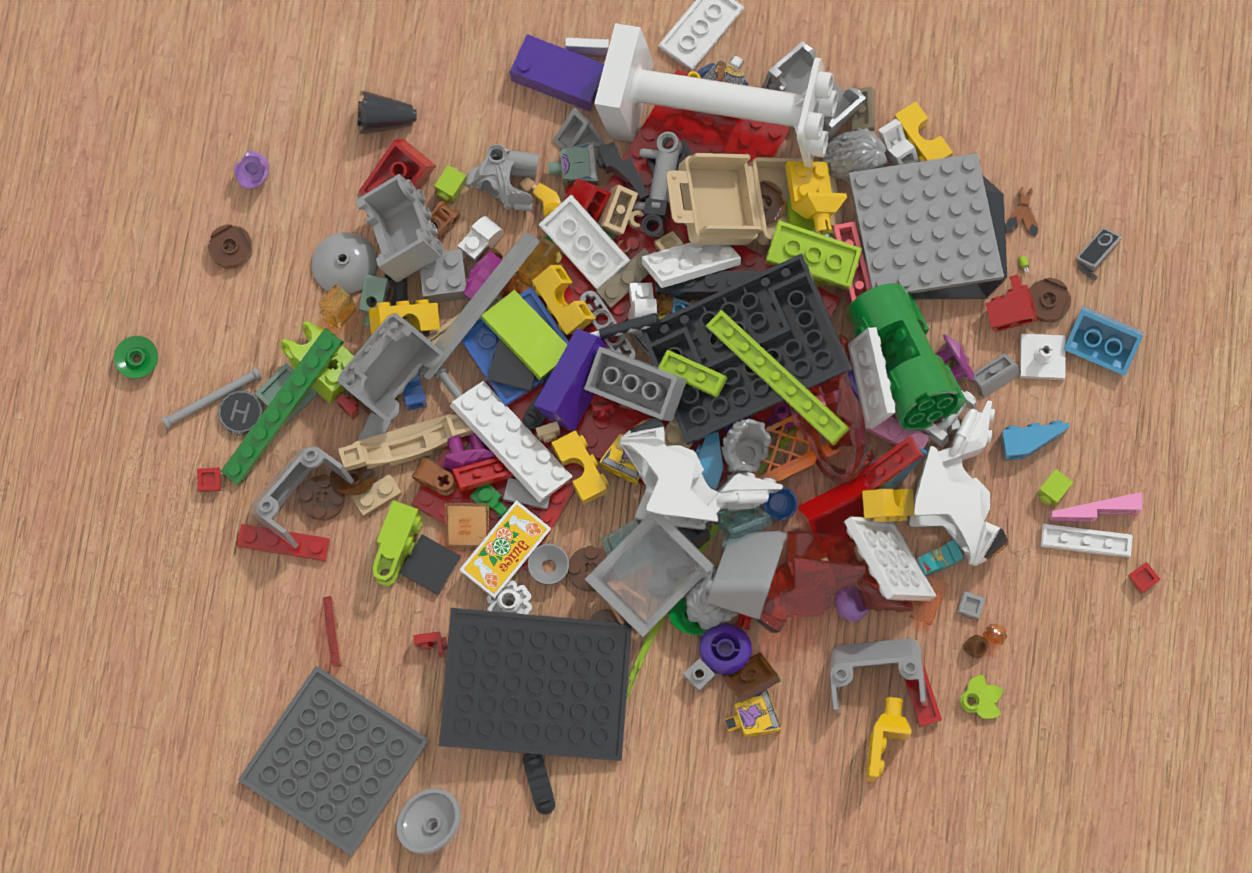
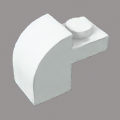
[878,119,919,166]
[458,216,504,261]
[628,283,657,334]

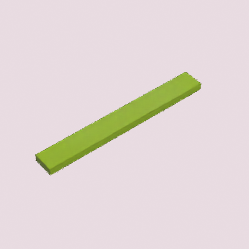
[706,310,849,445]

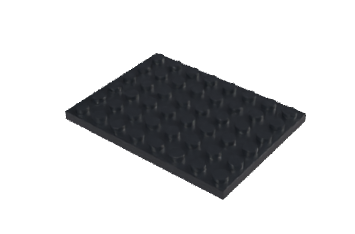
[438,608,632,761]

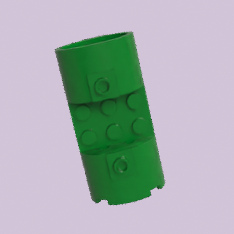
[846,283,967,431]

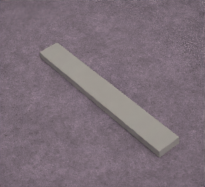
[418,232,540,380]

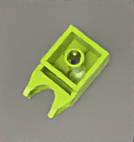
[280,321,354,404]
[373,500,423,587]

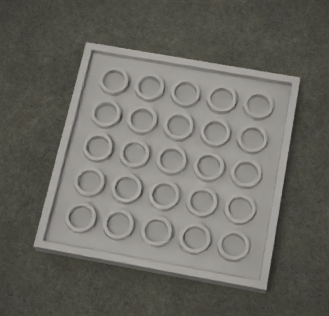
[848,153,1004,294]

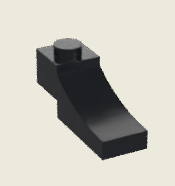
[596,142,648,202]

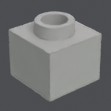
[683,658,715,693]

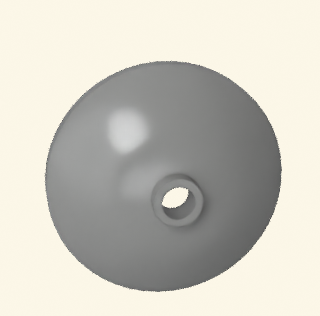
[311,232,377,296]
[397,789,461,854]

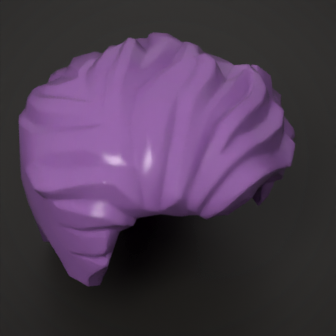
[234,151,270,189]
[834,584,870,622]

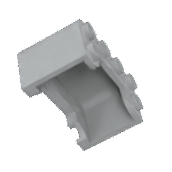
[356,174,444,282]
[338,313,445,423]

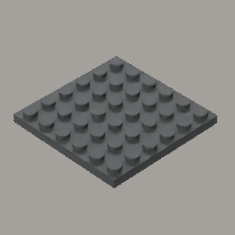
[238,666,430,856]

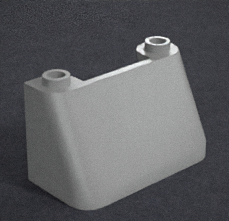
[762,41,866,141]
[705,531,787,619]

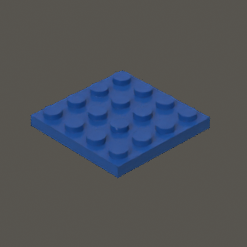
[461,287,569,406]

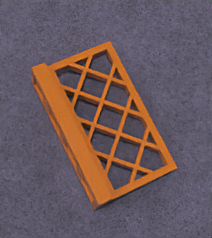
[752,413,840,483]

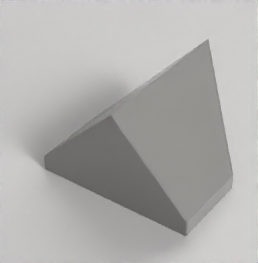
[552,108,605,149]

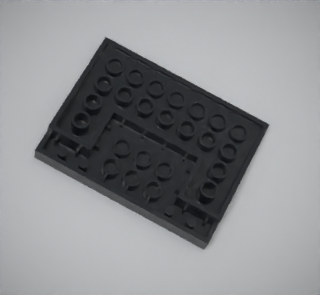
[641,253,852,445]

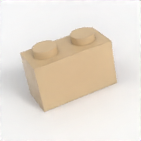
[598,185,644,237]

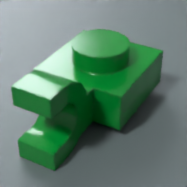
[470,484,507,518]

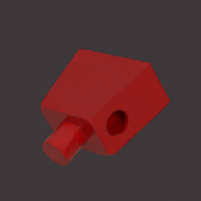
[564,178,612,221]

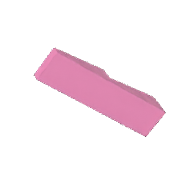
[1049,492,1142,522]

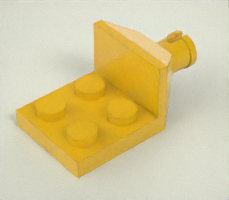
[785,161,847,235]
[865,697,911,782]

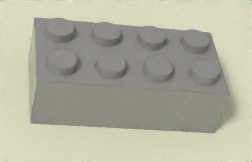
[584,347,687,421]

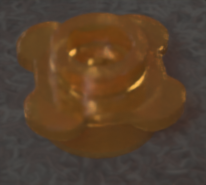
[983,624,1007,644]

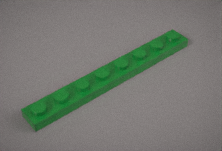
[221,328,344,485]

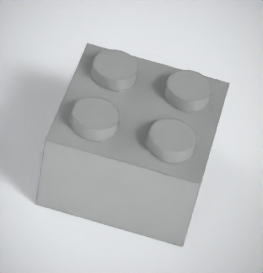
[420,249,468,303]

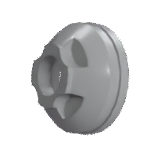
[528,544,569,585]

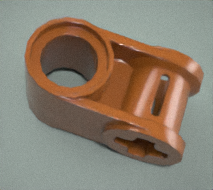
[430,200,461,240]
[412,458,456,496]

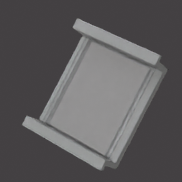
[585,512,714,637]

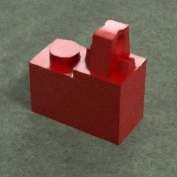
[986,274,1038,332]

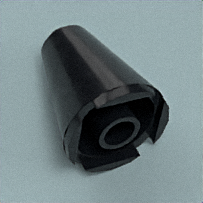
[357,91,417,134]

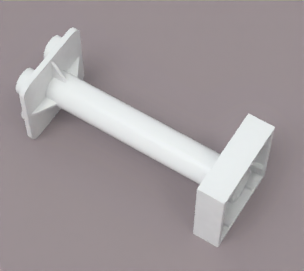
[594,23,838,168]

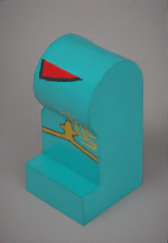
[917,540,964,576]

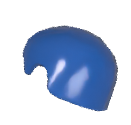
[763,487,797,521]

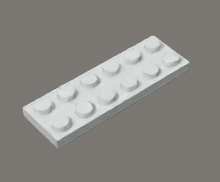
[450,381,573,503]

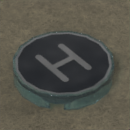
[218,390,263,435]

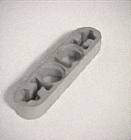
[580,291,635,358]

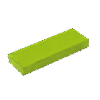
[658,350,727,398]

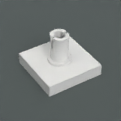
[1020,334,1065,380]

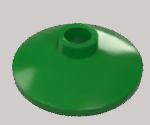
[114,336,158,379]
[668,598,707,636]

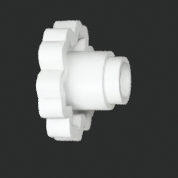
[487,580,532,614]

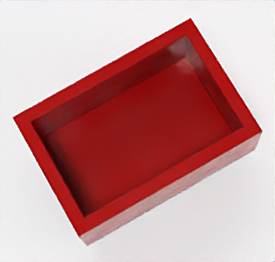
[798,476,873,553]

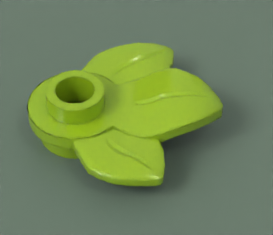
[960,674,1003,719]

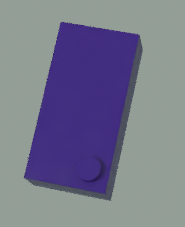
[510,34,604,112]
[534,329,609,432]

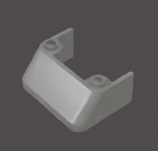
[250,447,354,548]
[830,638,927,715]

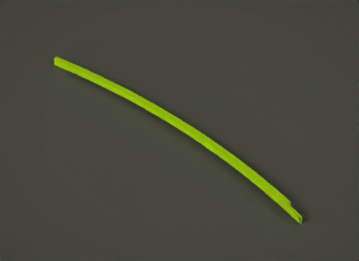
[626,420,806,702]

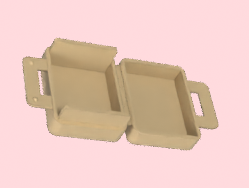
[666,153,842,245]

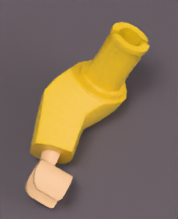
[520,177,561,218]

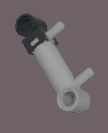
[632,132,682,241]

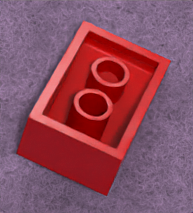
[359,139,436,195]

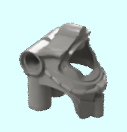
[465,144,539,212]

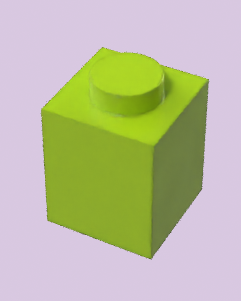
[434,165,467,204]
[1036,469,1074,507]

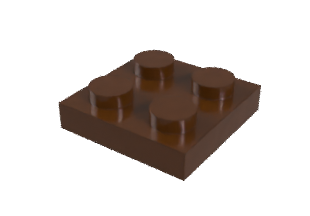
[722,652,780,703]

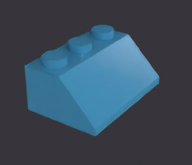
[1063,306,1144,376]

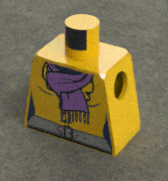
[600,434,641,486]
[724,689,782,738]

